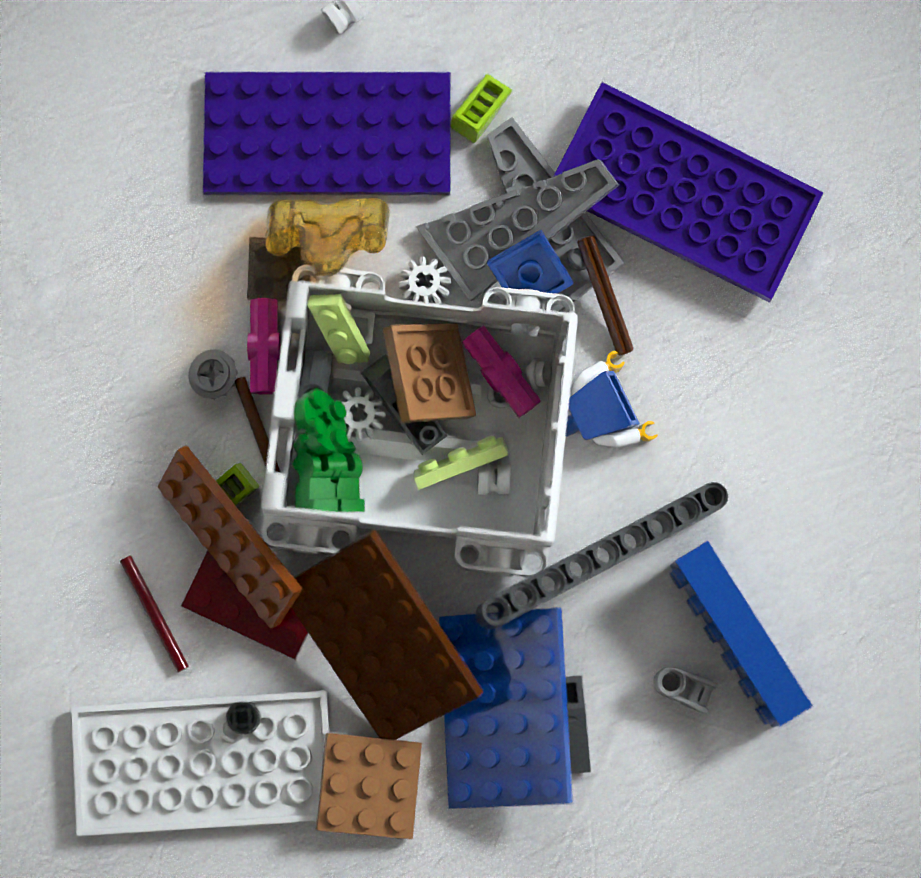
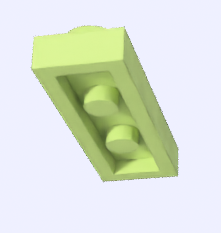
[308,294,370,364]
[414,436,508,490]

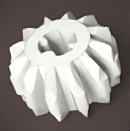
[398,256,451,304]
[335,387,386,442]

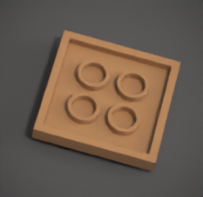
[382,324,477,423]
[316,733,422,839]

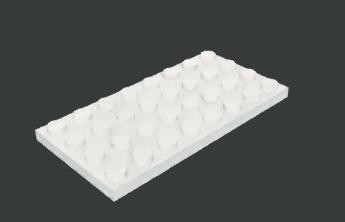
[71,691,329,836]

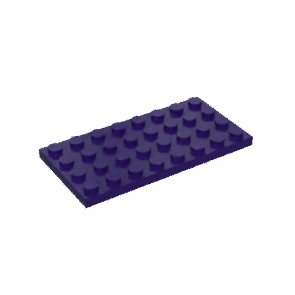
[203,72,451,195]
[553,82,824,303]

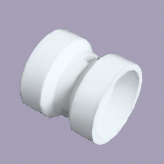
[321,0,364,35]
[477,463,511,495]

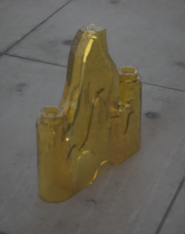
[265,198,390,277]

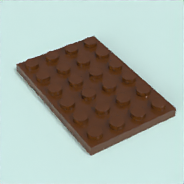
[291,530,484,740]

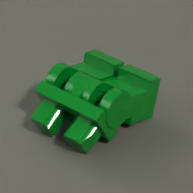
[292,433,365,512]

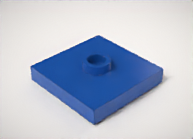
[487,230,573,294]

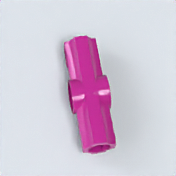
[247,298,281,395]
[462,325,541,418]

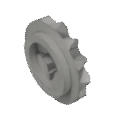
[188,349,239,400]

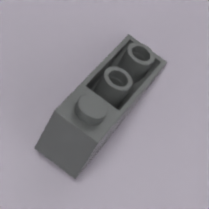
[361,354,447,455]
[566,675,591,774]

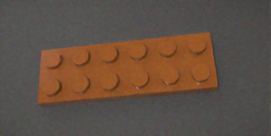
[157,445,303,629]

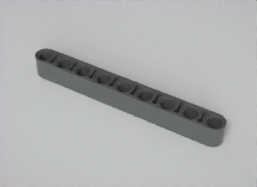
[476,482,728,630]

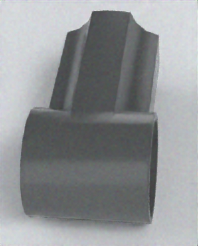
[298,350,333,399]

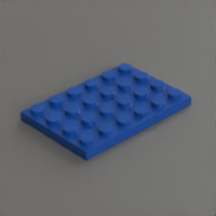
[439,607,573,809]

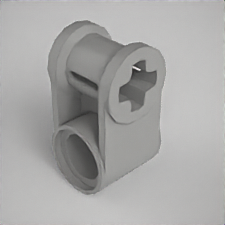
[653,667,718,714]

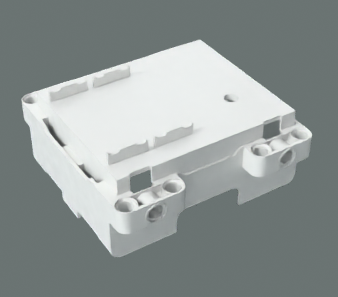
[262,265,578,578]

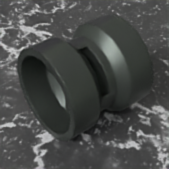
[226,701,261,734]

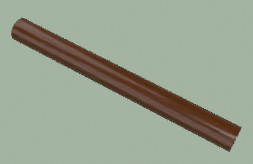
[235,377,281,473]

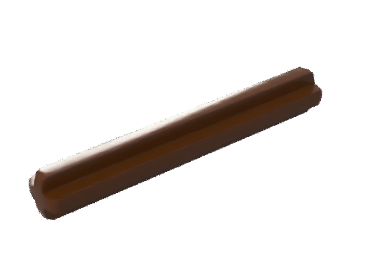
[577,236,634,355]

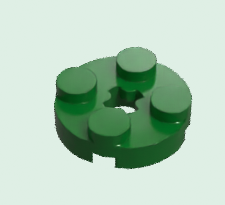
[294,389,348,455]

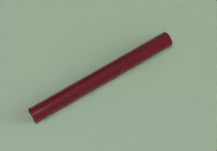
[120,555,189,673]

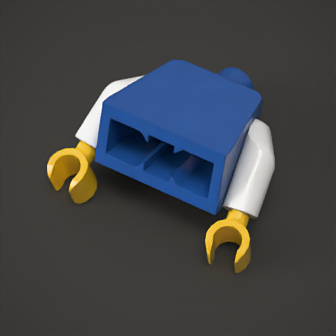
[565,351,658,447]

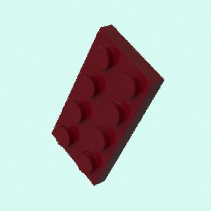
[181,550,309,660]

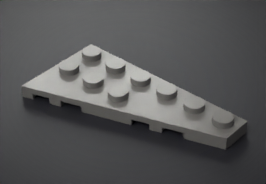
[487,117,624,312]
[416,159,619,301]

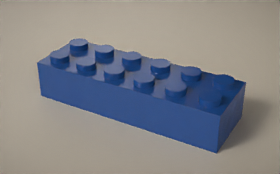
[669,541,813,728]

